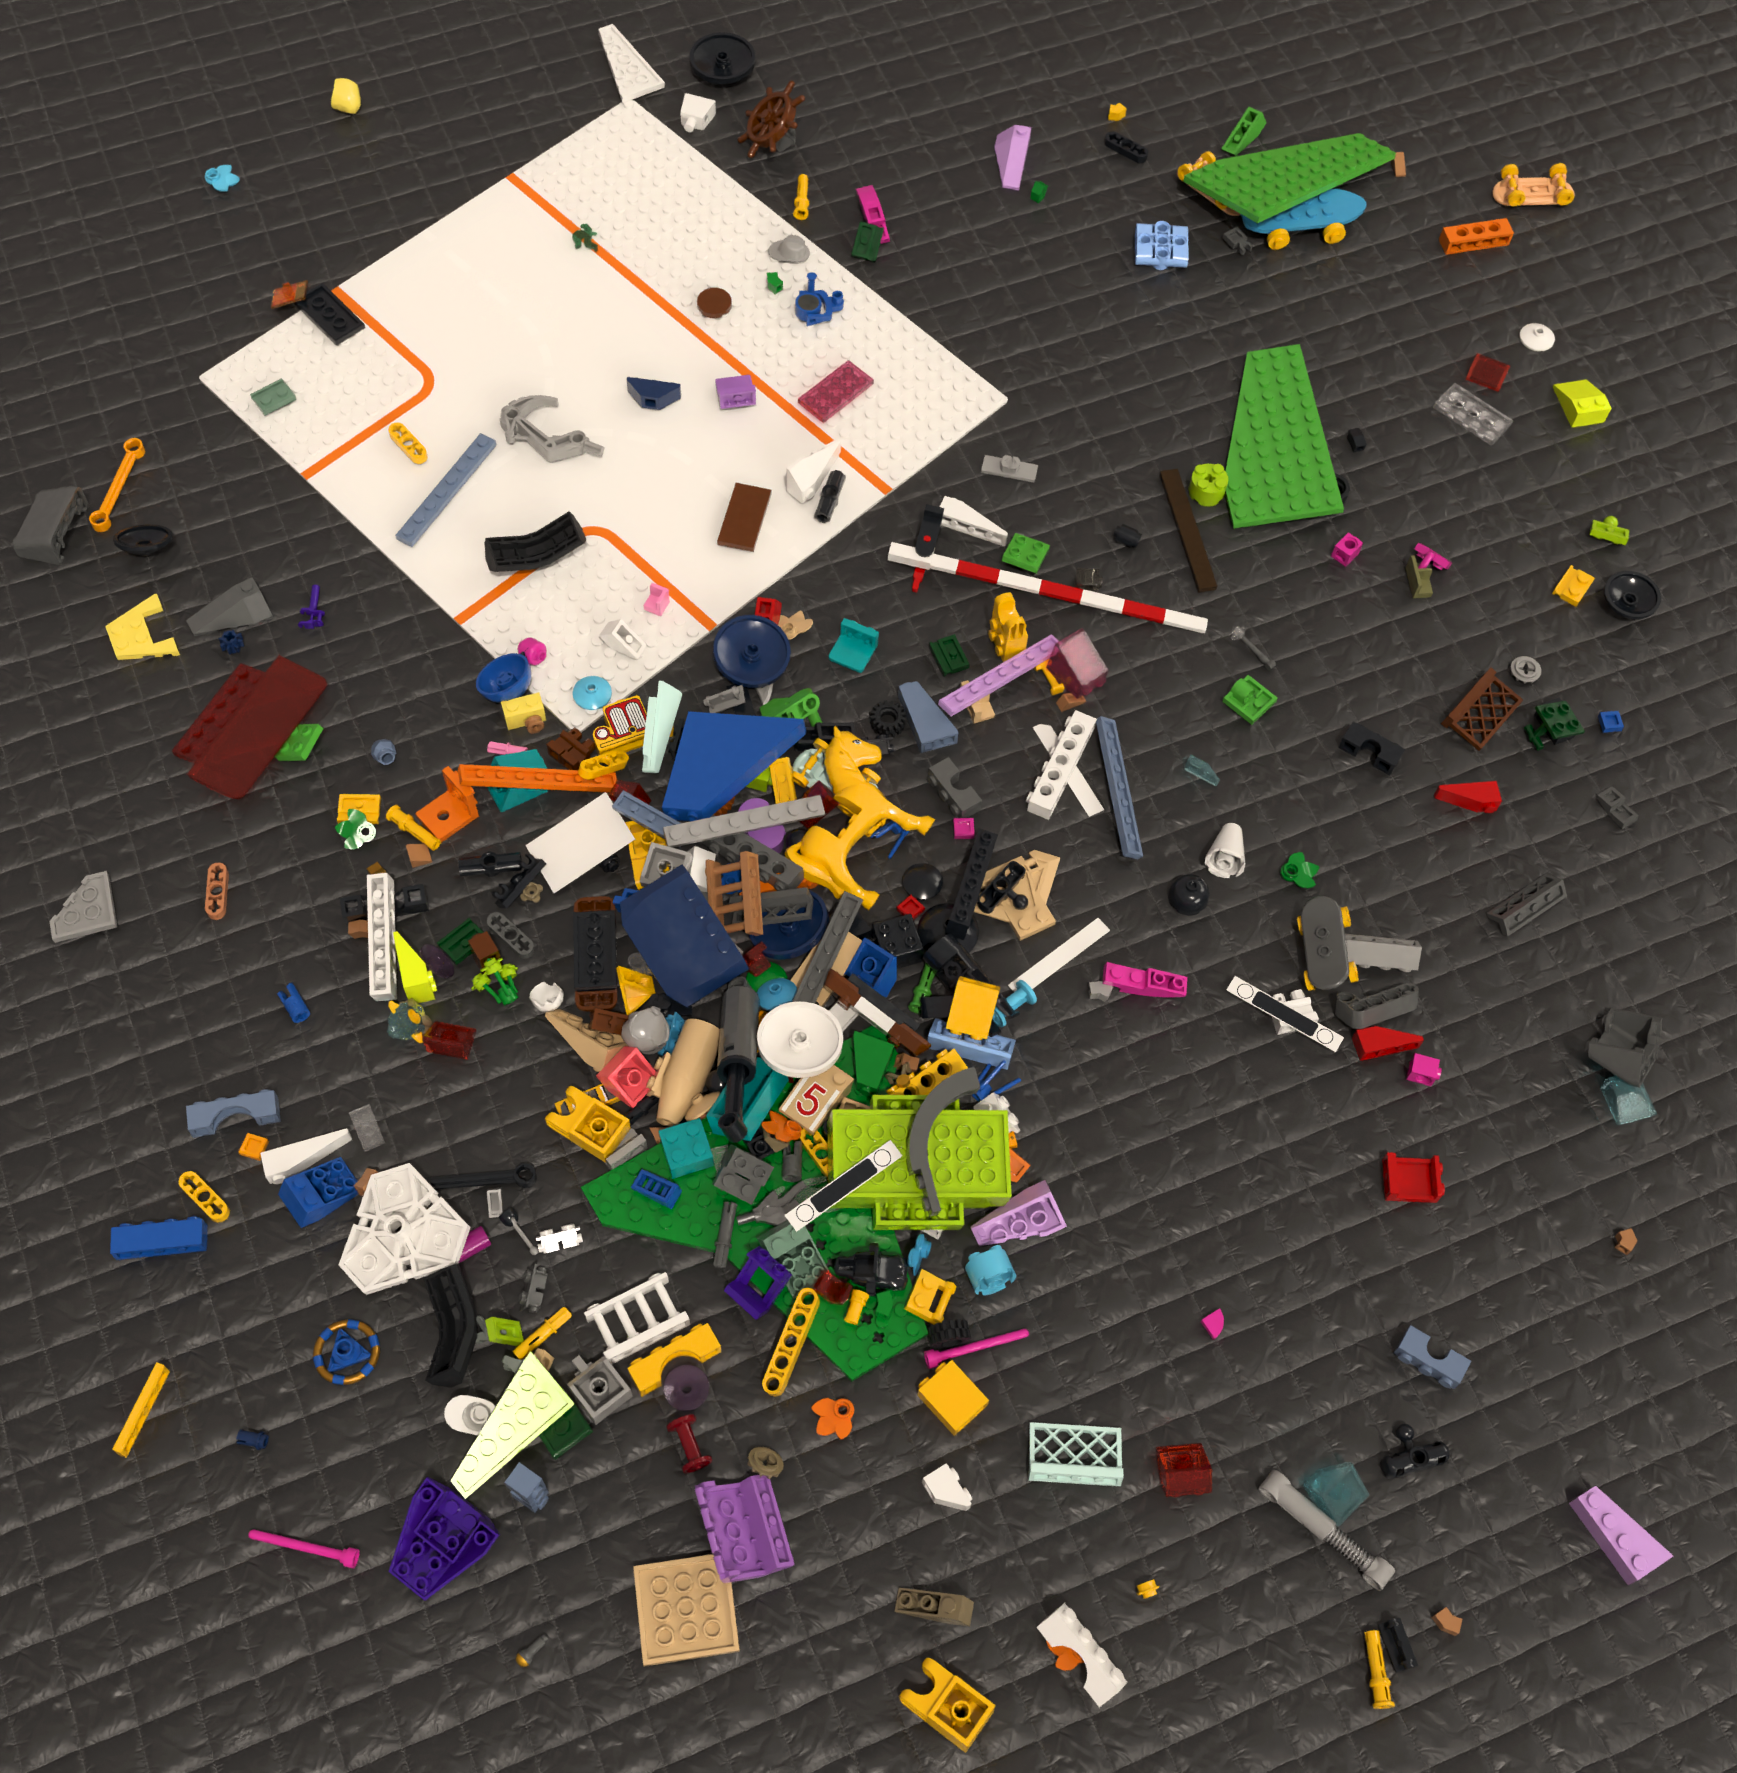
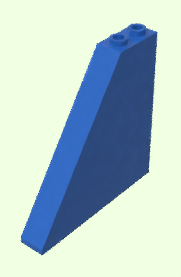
[662,711,806,822]

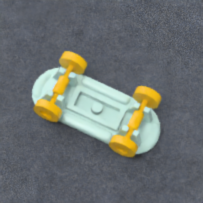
[792,738,881,817]

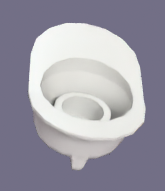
[444,1395,496,1436]

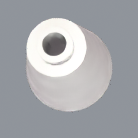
[1204,823,1245,878]

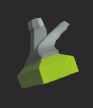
[475,1316,524,1346]

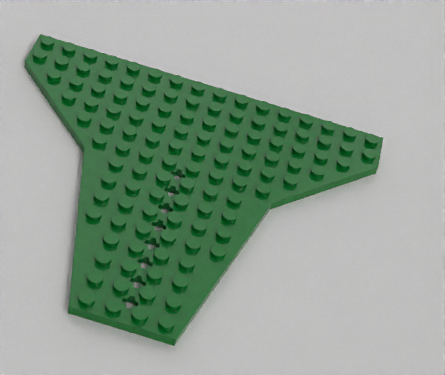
[581,1026,928,1382]

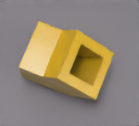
[1108,103,1127,121]

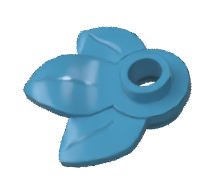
[907,1234,931,1276]

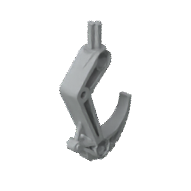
[499,395,605,462]

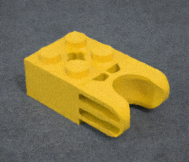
[988,592,1028,662]
[625,821,670,890]
[545,1086,631,1163]
[899,1658,995,1753]

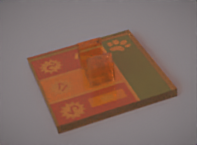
[271,280,308,309]

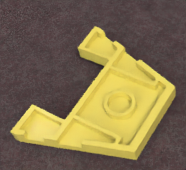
[105,593,180,660]

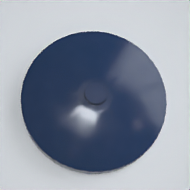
[713,615,791,688]
[749,888,829,960]

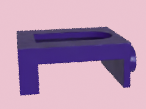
[724,1246,792,1320]

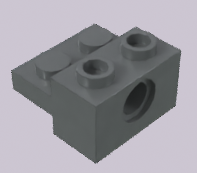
[712,1144,774,1205]

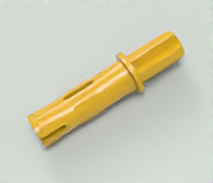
[512,1307,572,1359]

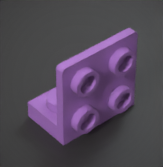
[715,375,756,409]

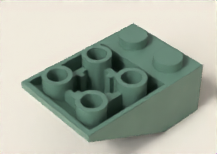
[757,1220,832,1299]

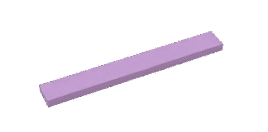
[938,634,1064,716]

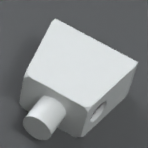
[681,93,716,132]

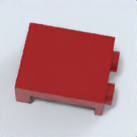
[1382,1152,1445,1203]

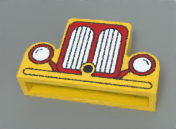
[593,695,674,756]

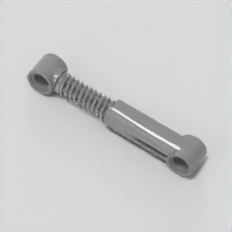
[1259,1470,1395,1591]

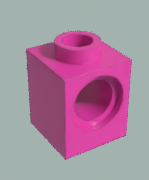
[1331,532,1363,567]
[1406,1053,1442,1086]

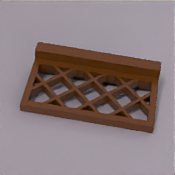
[1441,667,1523,751]

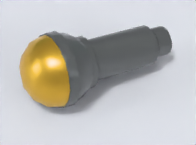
[516,1634,548,1667]

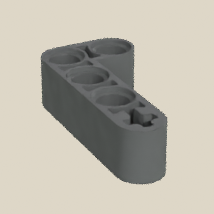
[1335,983,1419,1029]

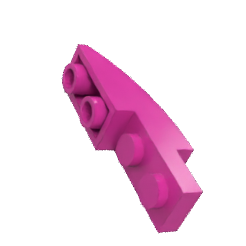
[856,185,890,244]
[1102,962,1187,998]

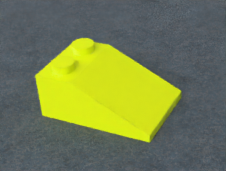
[1553,379,1612,428]
[393,931,437,1003]

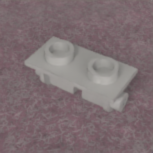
[703,685,745,713]

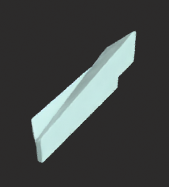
[642,681,682,773]

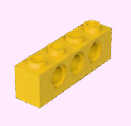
[886,1048,968,1095]

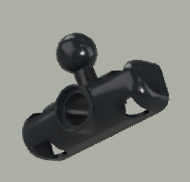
[977,861,1028,914]
[1380,1424,1450,1479]

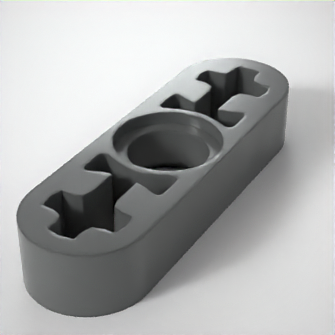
[487,912,535,959]

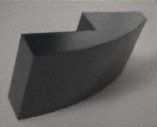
[742,1126,775,1159]

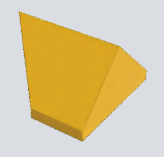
[616,966,655,1015]

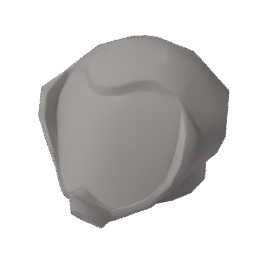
[621,1006,670,1052]

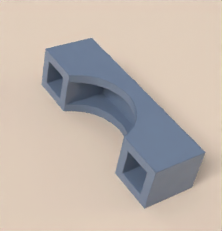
[186,1089,281,1138]

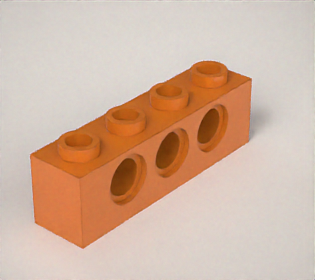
[1439,218,1514,255]

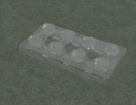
[1433,383,1514,446]

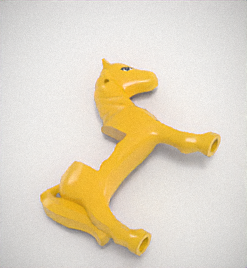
[785,726,936,911]

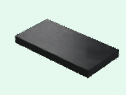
[294,283,365,346]

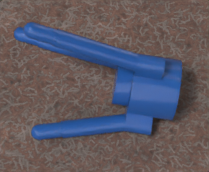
[870,820,909,859]
[971,1060,1021,1102]

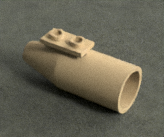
[646,1019,720,1127]

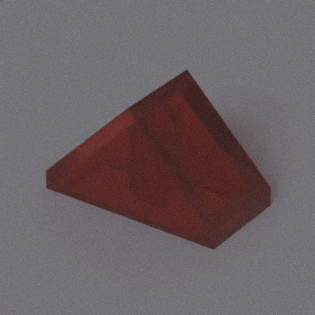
[608,780,652,805]

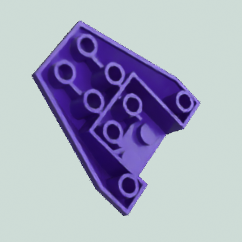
[389,1477,500,1601]

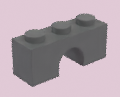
[927,757,982,818]

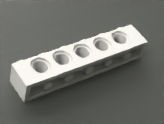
[1026,710,1097,820]
[367,873,397,1001]

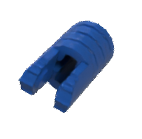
[277,982,310,1023]

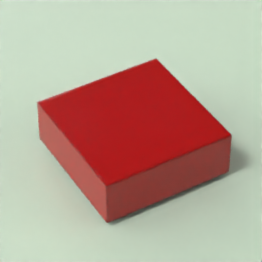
[896,895,925,920]

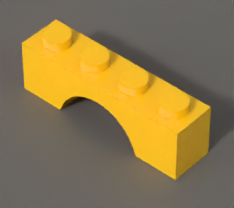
[628,1323,721,1397]

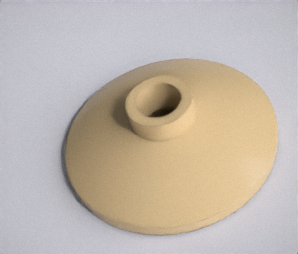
[685,1092,720,1121]

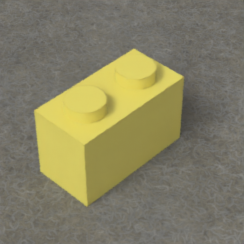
[501,692,546,730]

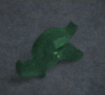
[572,224,598,252]

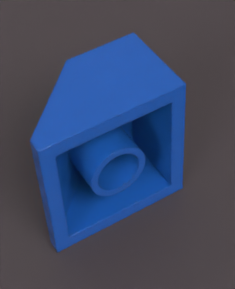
[844,938,897,998]

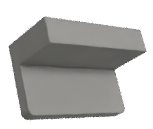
[604,1128,648,1171]

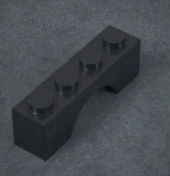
[340,884,429,925]

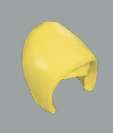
[331,78,361,114]

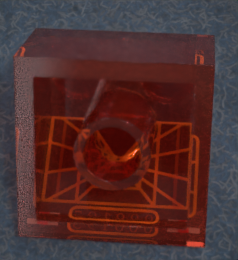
[1156,1443,1212,1497]

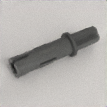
[713,1202,738,1268]

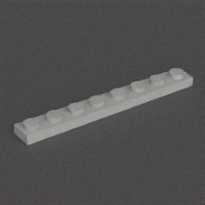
[663,795,825,848]

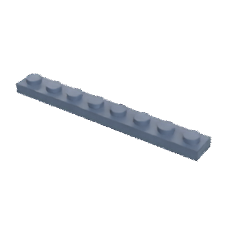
[395,433,497,547]
[1096,716,1143,860]

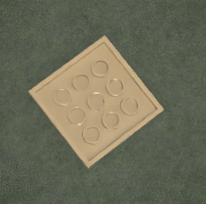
[633,1554,740,1666]

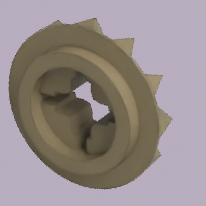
[747,1447,784,1479]

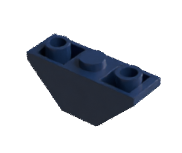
[626,377,681,410]

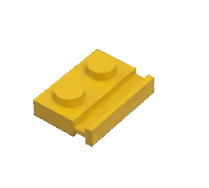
[1552,565,1595,607]
[337,794,381,824]

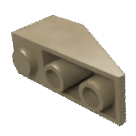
[894,1588,974,1627]

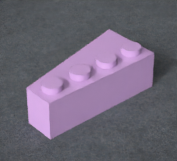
[1569,1486,1673,1585]

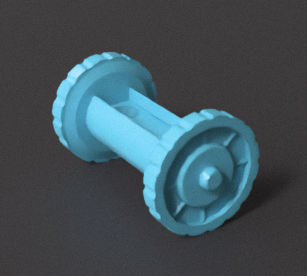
[992,980,1037,1028]

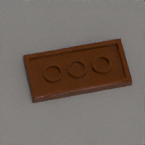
[717,483,772,552]

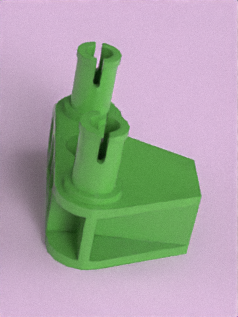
[760,688,822,727]

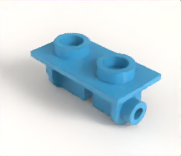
[658,1012,685,1056]

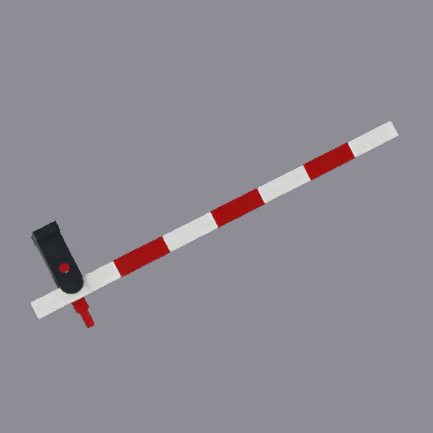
[888,504,1208,634]

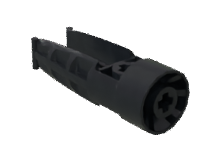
[923,933,1020,1037]

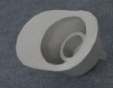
[769,235,810,262]

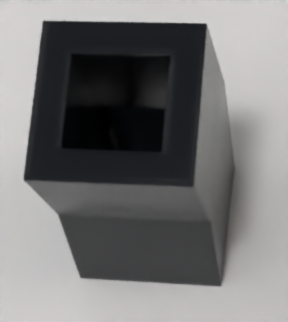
[1347,428,1367,452]

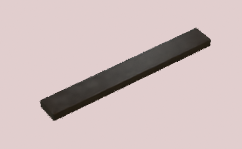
[1159,469,1217,593]

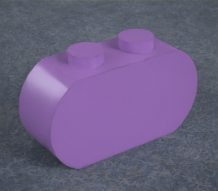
[738,798,786,853]

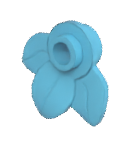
[205,165,240,192]

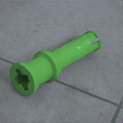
[908,963,935,1014]

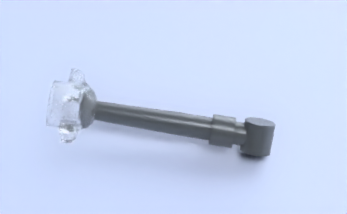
[1231,626,1276,670]

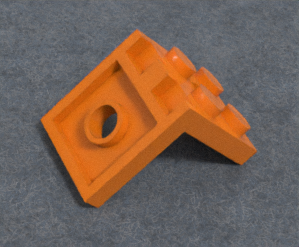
[415,766,479,843]

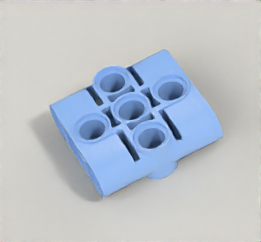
[1135,221,1188,270]

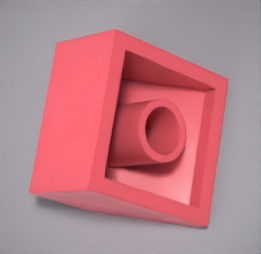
[596,1046,656,1108]

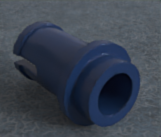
[236,1429,269,1450]

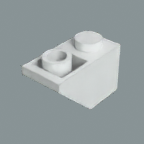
[922,1463,972,1511]

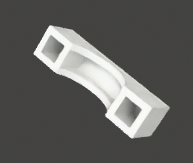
[1037,1603,1127,1707]

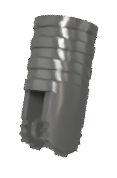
[782,1141,803,1182]

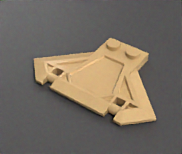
[974,850,1060,941]

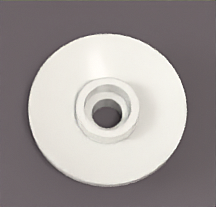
[1519,323,1555,351]

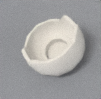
[529,982,564,1012]

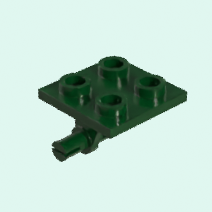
[1524,701,1585,751]

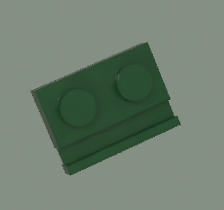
[851,221,884,263]
[929,634,970,676]
[437,918,484,966]

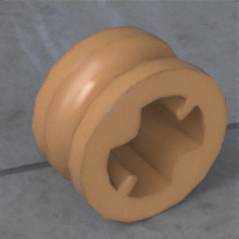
[525,715,545,734]

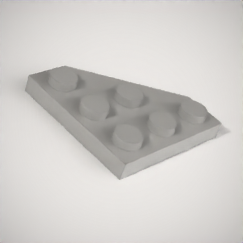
[49,871,118,943]

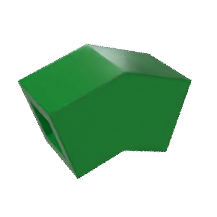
[1030,181,1048,204]
[767,272,783,295]
[875,1290,893,1320]

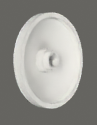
[757,1002,843,1078]

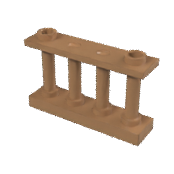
[705,851,763,936]

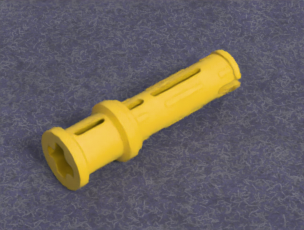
[793,174,809,220]
[386,805,441,851]
[1364,1630,1395,1709]

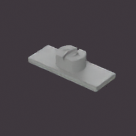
[981,455,1038,483]

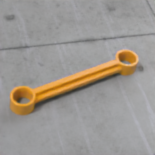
[89,438,145,532]

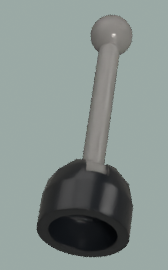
[499,1207,539,1255]

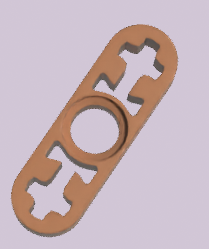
[205,863,229,920]

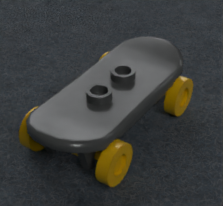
[1297,896,1359,991]

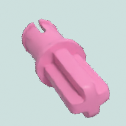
[487,742,528,755]

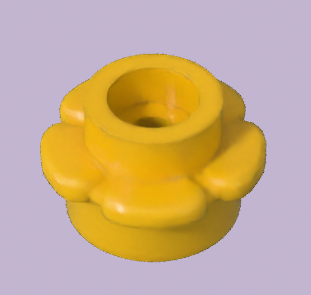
[1137,1579,1159,1599]

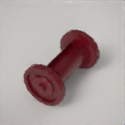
[666,1414,712,1474]

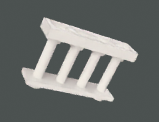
[584,1272,690,1365]

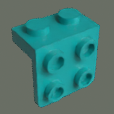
[829,618,879,673]

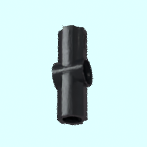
[815,470,846,523]
[458,851,522,877]

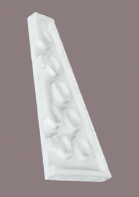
[599,24,665,103]

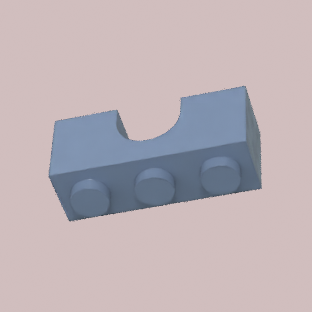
[1394,1325,1471,1389]
[504,1462,549,1513]

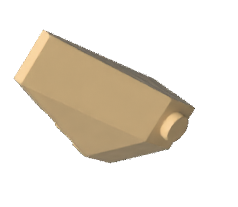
[545,1009,628,1072]

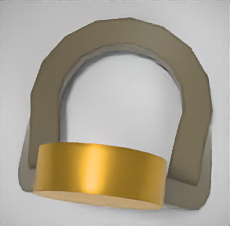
[885,1062,912,1088]

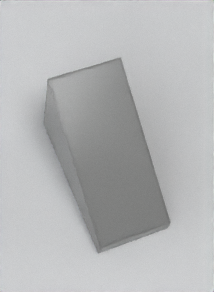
[487,1187,503,1218]

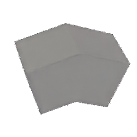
[1088,981,1113,1002]

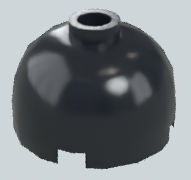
[1168,874,1210,916]

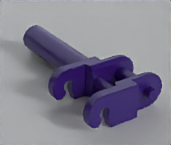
[298,585,325,629]

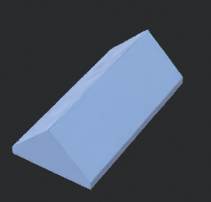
[928,1018,1016,1070]

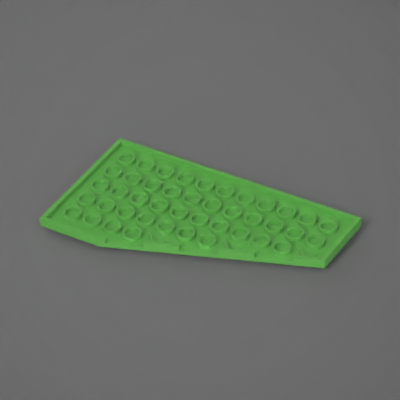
[1183,133,1396,223]
[1225,344,1344,529]

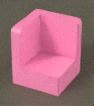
[644,583,670,616]

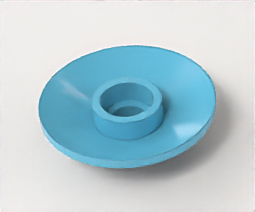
[573,676,612,710]

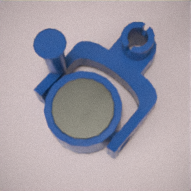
[795,272,844,326]

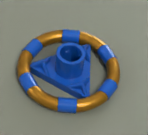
[313,1319,380,1385]

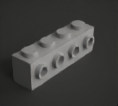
[1345,934,1422,972]

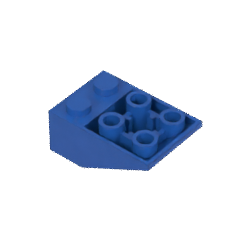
[278,1157,358,1228]

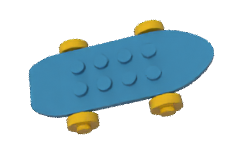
[1241,189,1366,250]

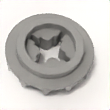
[1510,656,1541,684]

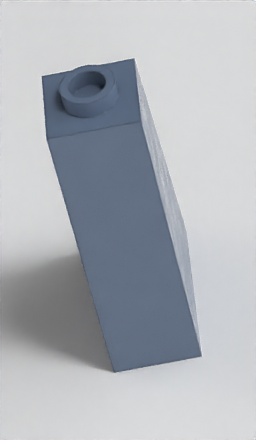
[898,681,959,753]

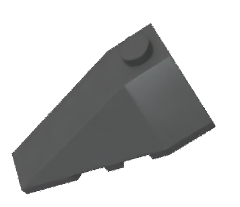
[186,577,273,636]

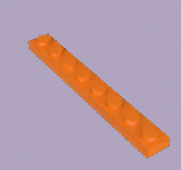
[458,764,619,793]

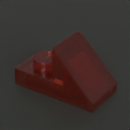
[743,942,771,977]

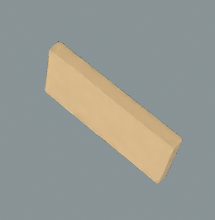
[790,932,862,1007]

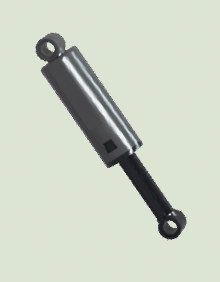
[717,976,760,1143]

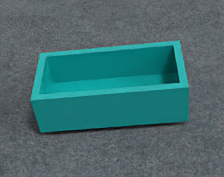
[706,1057,789,1141]

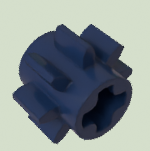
[219,630,245,655]

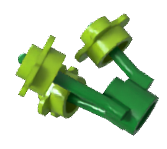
[471,957,519,1006]

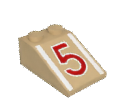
[779,1065,854,1135]

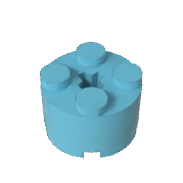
[965,1245,1016,1295]

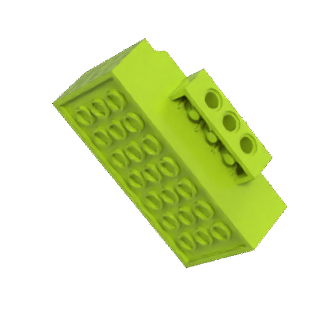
[827,1095,1012,1230]

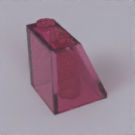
[1046,628,1109,699]

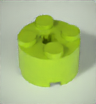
[1188,464,1228,507]

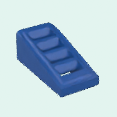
[631,1169,682,1209]

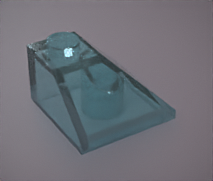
[1600,1076,1657,1125]
[1303,1462,1369,1527]

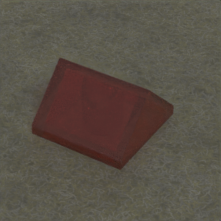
[1466,353,1511,392]
[422,1021,476,1060]

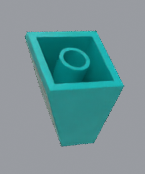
[487,749,548,812]

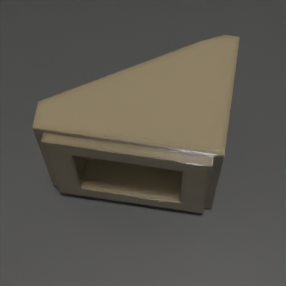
[762,1127,789,1153]

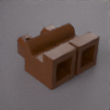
[546,727,596,770]

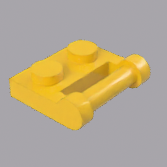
[904,1269,957,1325]

